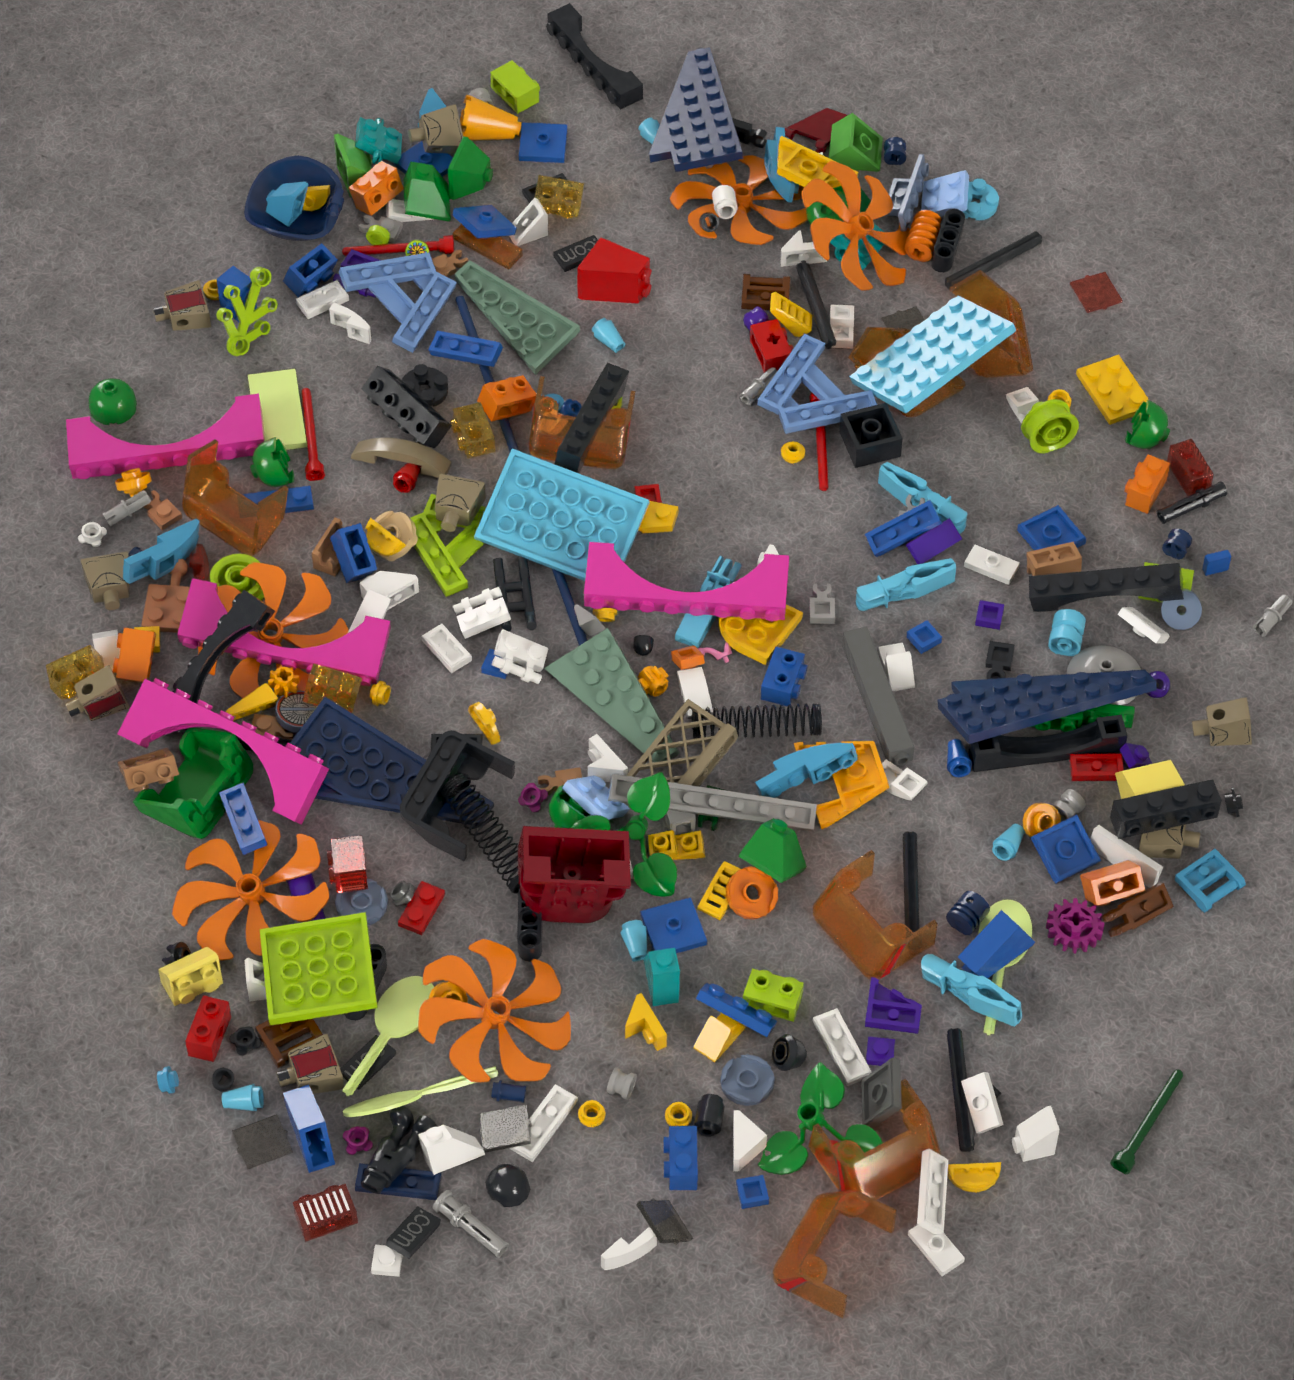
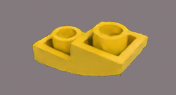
[648,830,705,860]

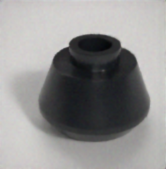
[772,1034,807,1071]

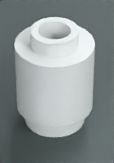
[712,185,738,219]

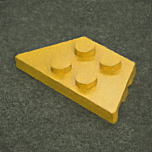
[776,136,859,188]

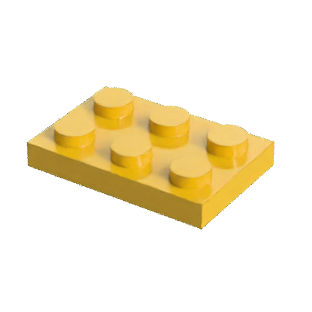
[1076,355,1149,425]

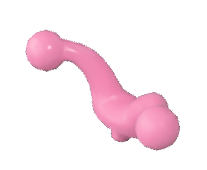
[698,642,732,663]

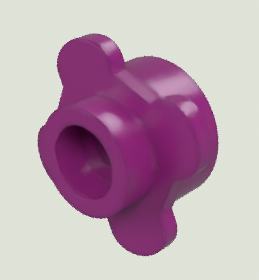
[518,783,548,813]
[343,1126,373,1155]

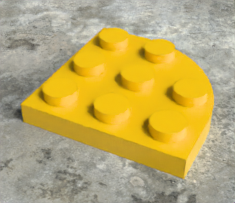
[718,604,803,665]

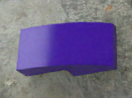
[906,518,962,564]

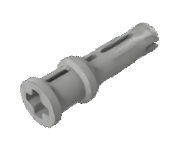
[433,1190,509,1258]

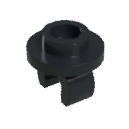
[162,942,191,965]

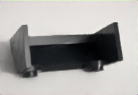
[400,730,515,861]

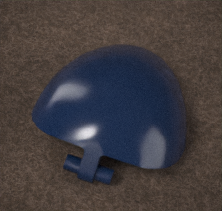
[244,155,344,241]

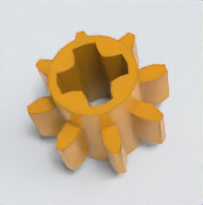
[268,665,299,698]
[638,666,669,697]

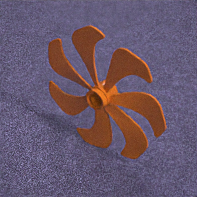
[670,155,808,245]
[802,161,910,291]
[198,562,349,699]
[172,820,330,961]
[418,939,571,1082]

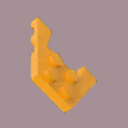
[794,741,889,829]

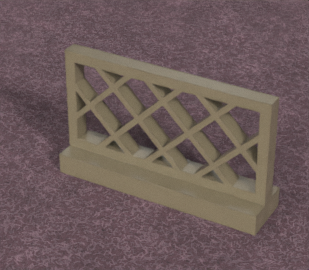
[626,699,738,787]

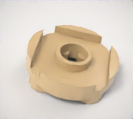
[372,511,418,561]

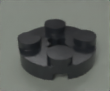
[402,364,448,407]

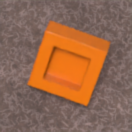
[671,645,705,670]

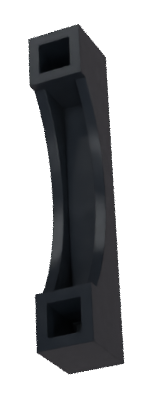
[546,3,643,110]
[555,363,629,473]
[1029,563,1184,612]
[172,590,275,735]
[968,715,1128,772]

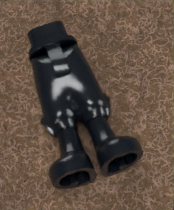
[361,1106,437,1194]

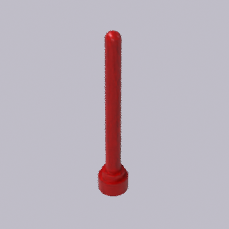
[342,235,454,256]
[301,388,325,481]
[809,393,829,491]

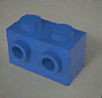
[283,243,338,298]
[217,266,257,322]
[330,523,377,584]
[761,647,808,706]
[663,1126,698,1190]

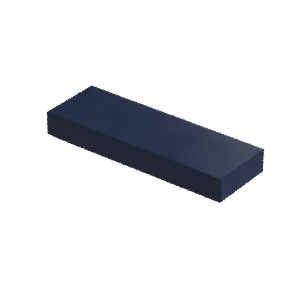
[355,1163,442,1200]

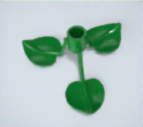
[571,772,677,897]
[758,1062,884,1175]

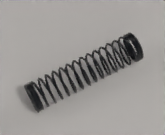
[692,703,822,739]
[440,773,520,894]

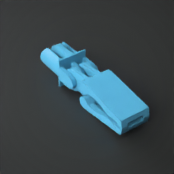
[878,462,967,534]
[675,556,742,648]
[856,558,956,611]
[921,954,1022,1027]

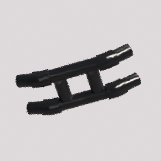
[493,556,537,632]

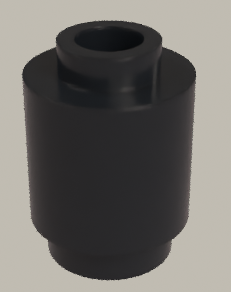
[694,1094,725,1137]

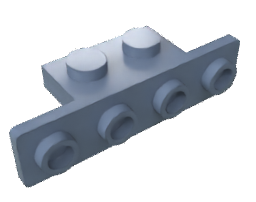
[885,154,929,231]

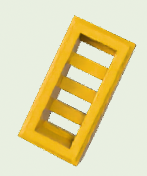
[770,292,812,337]
[225,683,278,721]
[697,861,740,920]

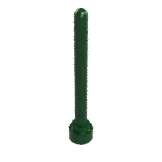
[1110,1069,1183,1174]

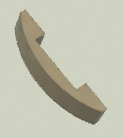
[351,438,451,478]

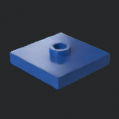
[519,122,568,163]
[393,141,453,177]
[452,205,517,239]
[1017,505,1086,550]
[1031,815,1101,884]
[640,897,707,953]

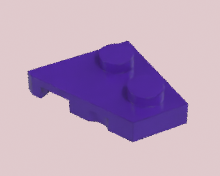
[865,977,922,1034]

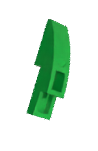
[1030,704,1135,732]

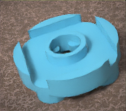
[962,178,999,220]

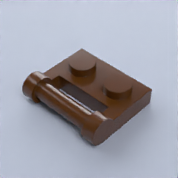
[741,274,790,311]
[255,1019,323,1068]

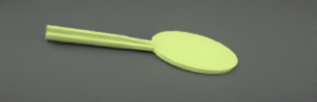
[978,900,1032,1035]
[342,976,434,1096]
[343,1066,498,1117]

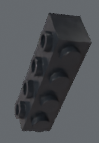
[361,366,452,448]
[1110,779,1222,839]

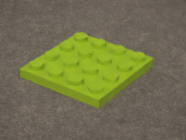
[260,912,378,1025]

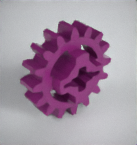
[1046,898,1104,954]

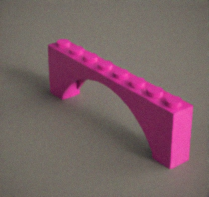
[66,393,265,479]
[584,542,789,621]
[177,578,391,686]
[117,678,329,825]

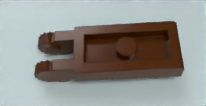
[1102,882,1174,937]

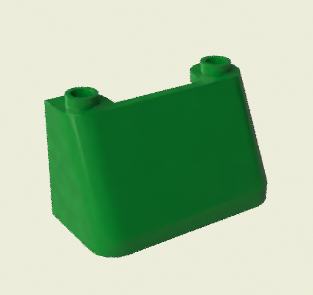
[133,727,254,839]

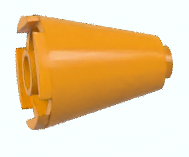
[460,95,521,140]

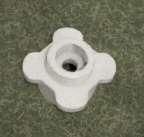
[78,522,107,547]

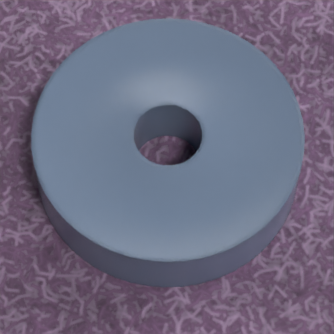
[1161,589,1202,630]

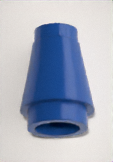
[947,739,972,777]

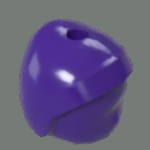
[743,307,769,331]
[1147,671,1170,698]

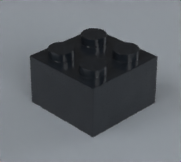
[839,403,903,468]

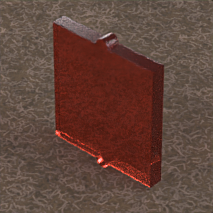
[1070,272,1123,313]

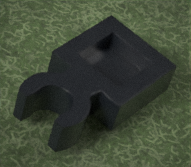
[732,118,767,148]
[986,641,1015,679]

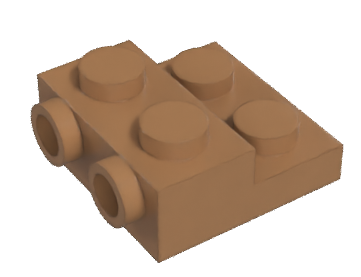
[118,748,179,791]

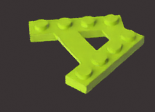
[410,494,486,597]

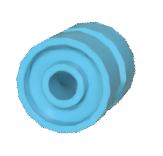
[1048,609,1086,656]

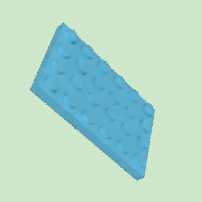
[849,296,1016,413]
[474,449,650,581]

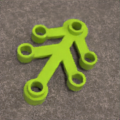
[216,267,278,357]

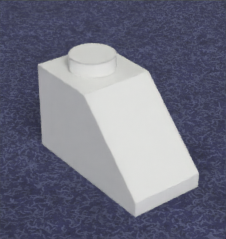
[360,571,419,610]
[1012,1106,1060,1162]
[418,1125,485,1175]

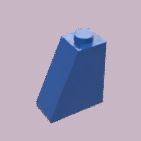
[958,910,1035,978]
[283,1085,335,1173]

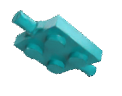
[355,117,402,164]

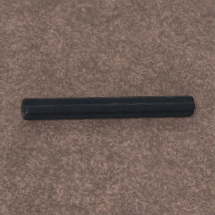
[945,231,1042,290]
[796,260,836,349]
[903,831,920,947]
[947,1028,975,1152]

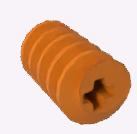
[904,210,942,262]

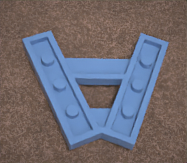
[339,252,457,353]
[757,334,877,434]

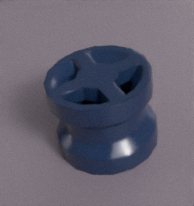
[884,137,906,165]
[1162,528,1192,560]

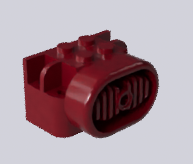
[518,826,631,924]

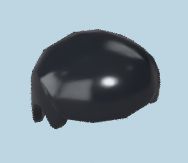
[485,1164,531,1207]

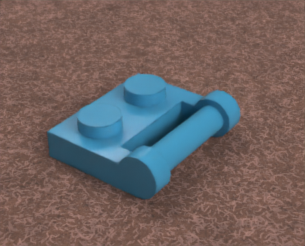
[1175,849,1246,913]

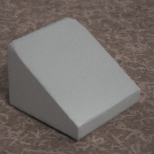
[574,604,605,636]
[665,810,696,835]

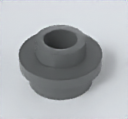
[390,881,414,906]

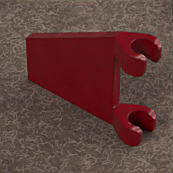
[785,108,847,155]

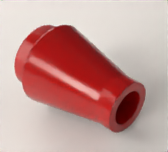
[393,463,421,493]

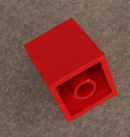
[577,237,652,304]

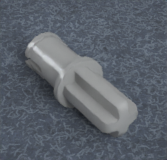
[739,367,777,406]
[102,490,151,527]
[1252,594,1293,637]

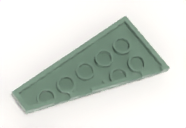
[455,260,580,375]
[544,628,680,762]

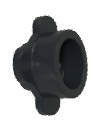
[1224,787,1243,817]
[229,1026,261,1056]

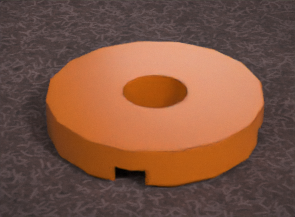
[726,866,778,919]

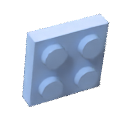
[921,170,969,217]
[562,775,630,820]

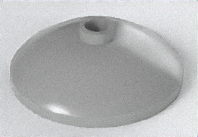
[1067,645,1141,706]

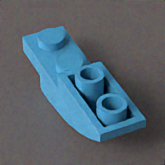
[764,127,799,202]
[123,518,200,584]
[755,743,858,798]

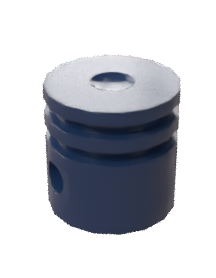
[946,891,990,935]

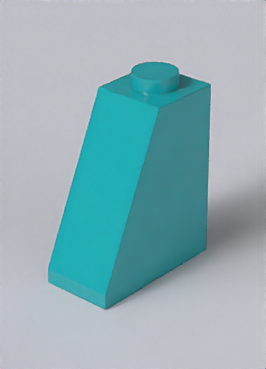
[644,948,680,1006]

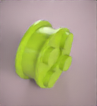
[1021,399,1079,454]
[210,554,264,601]

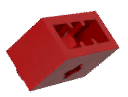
[750,319,794,373]
[185,995,231,1062]

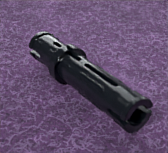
[1156,481,1227,524]

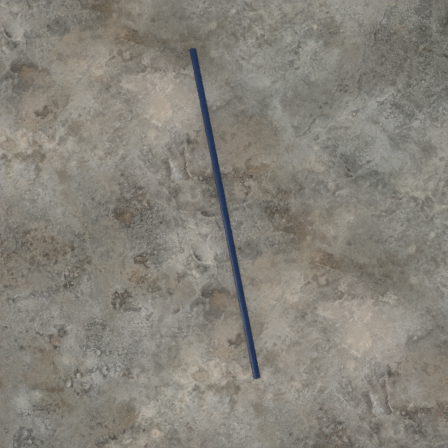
[455,296,588,646]

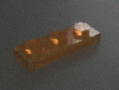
[453,224,523,269]

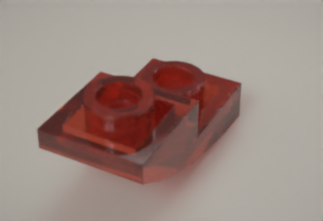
[189,544,210,582]

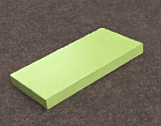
[248,369,307,450]

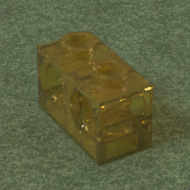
[534,175,584,218]
[450,402,495,459]
[46,645,104,700]
[303,663,362,713]

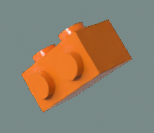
[348,161,404,216]
[477,375,538,422]
[1124,454,1170,514]
[113,628,156,683]
[1080,860,1145,906]

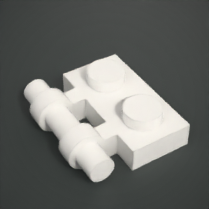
[453,587,511,639]
[492,629,548,684]

